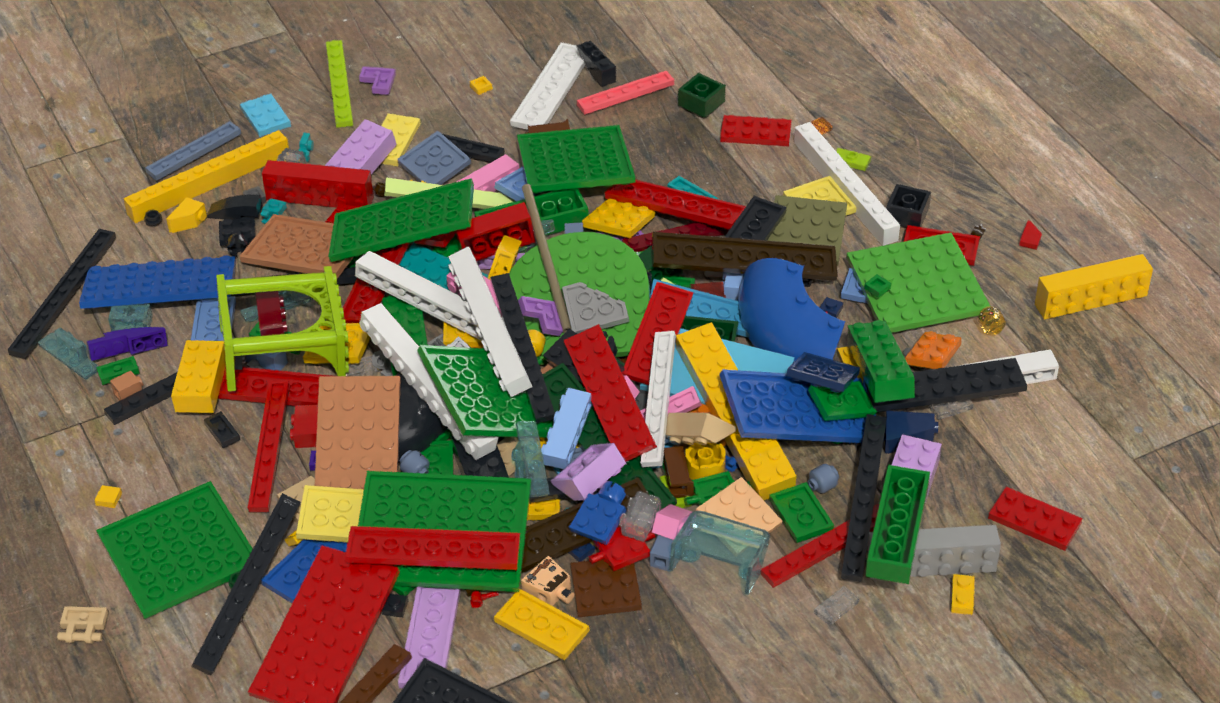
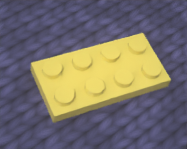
[381,113,421,166]

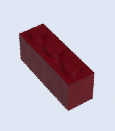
[256,291,288,336]

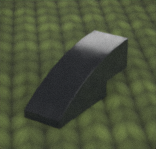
[207,194,263,220]

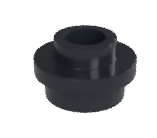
[144,210,162,226]

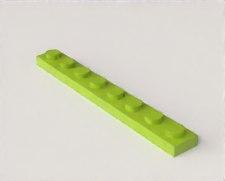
[326,40,353,128]

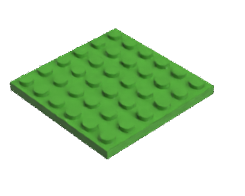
[846,233,991,333]

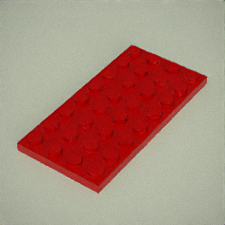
[248,546,400,703]

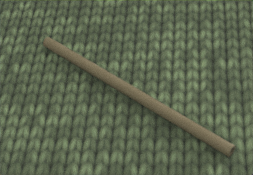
[522,184,572,333]

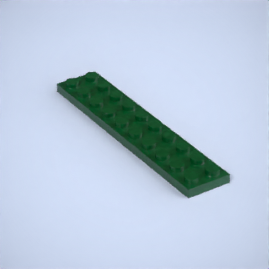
[542,363,677,524]

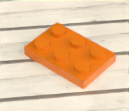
[905,331,961,369]

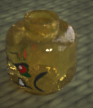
[978,306,1006,335]

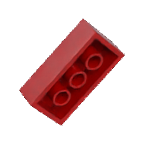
[455,202,536,261]

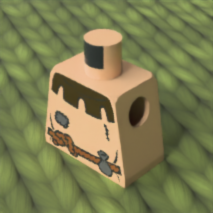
[521,556,574,606]

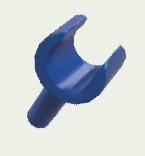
[725,455,738,472]

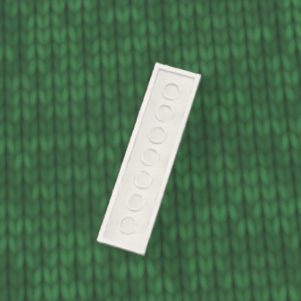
[510,43,585,130]

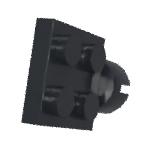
[219,217,256,257]

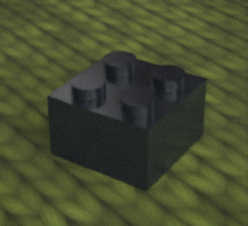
[886,184,931,227]

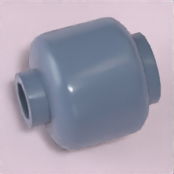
[400,450,430,474]
[808,464,839,494]

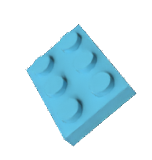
[240,94,291,137]

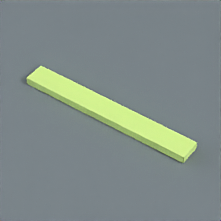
[384,178,515,209]

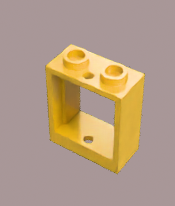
[488,235,522,280]

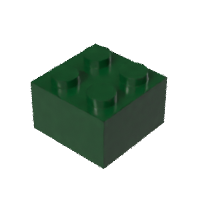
[678,73,726,118]

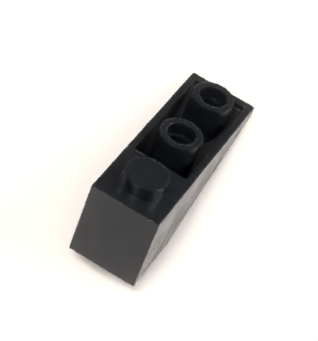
[576,40,616,87]

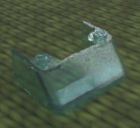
[669,511,770,595]

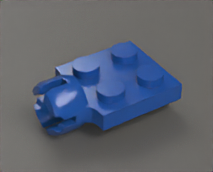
[569,481,626,545]

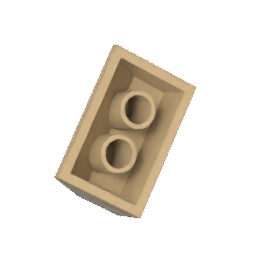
[665,413,737,445]

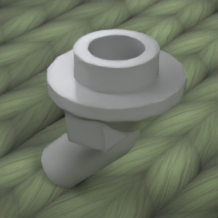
[372,350,391,369]

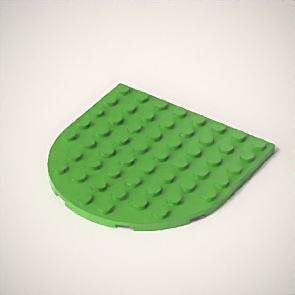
[509,232,650,365]

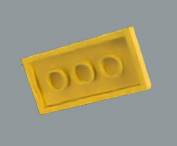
[494,589,589,660]

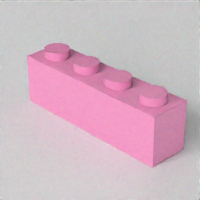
[457,154,519,192]

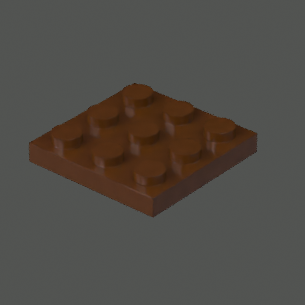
[570,560,642,618]

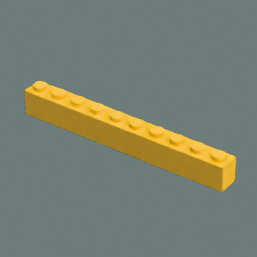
[123,130,290,224]

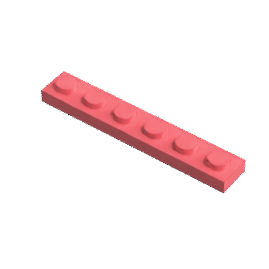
[577,71,674,115]

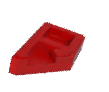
[1019,220,1042,250]

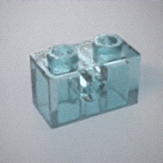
[108,304,153,331]

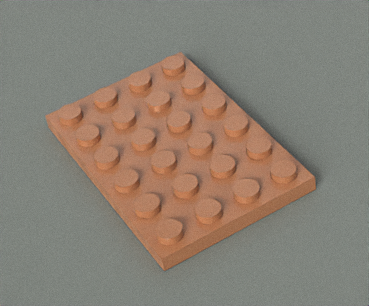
[239,214,354,278]
[315,376,401,489]

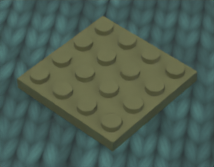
[768,195,847,266]

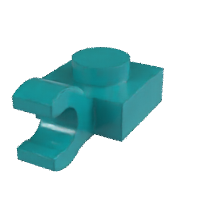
[296,133,314,161]
[260,198,287,224]

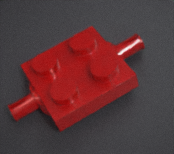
[588,523,655,571]

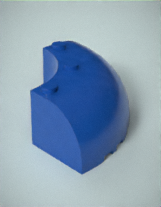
[738,258,845,362]

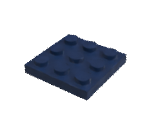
[786,352,860,393]

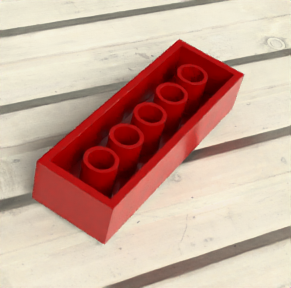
[261,160,374,208]

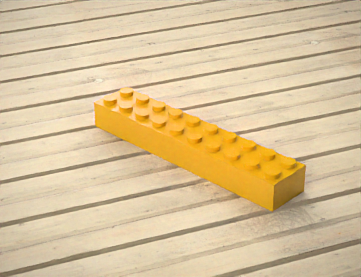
[676,322,797,500]

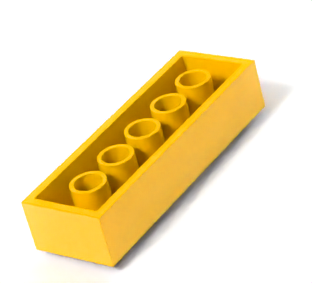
[1034,254,1153,319]

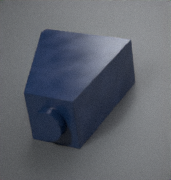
[885,411,938,454]

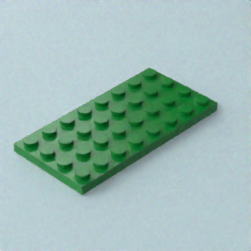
[328,178,474,262]

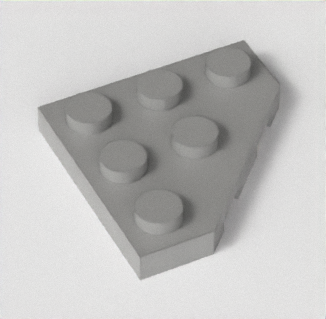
[562,282,630,334]

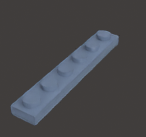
[145,121,241,181]

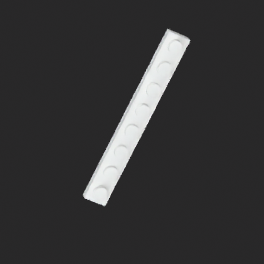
[641,331,676,467]

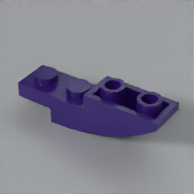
[87,327,168,361]

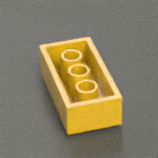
[171,340,226,413]

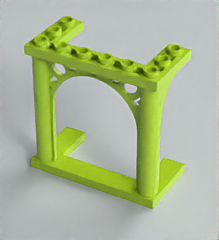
[216,266,349,391]

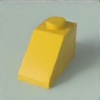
[166,197,207,233]

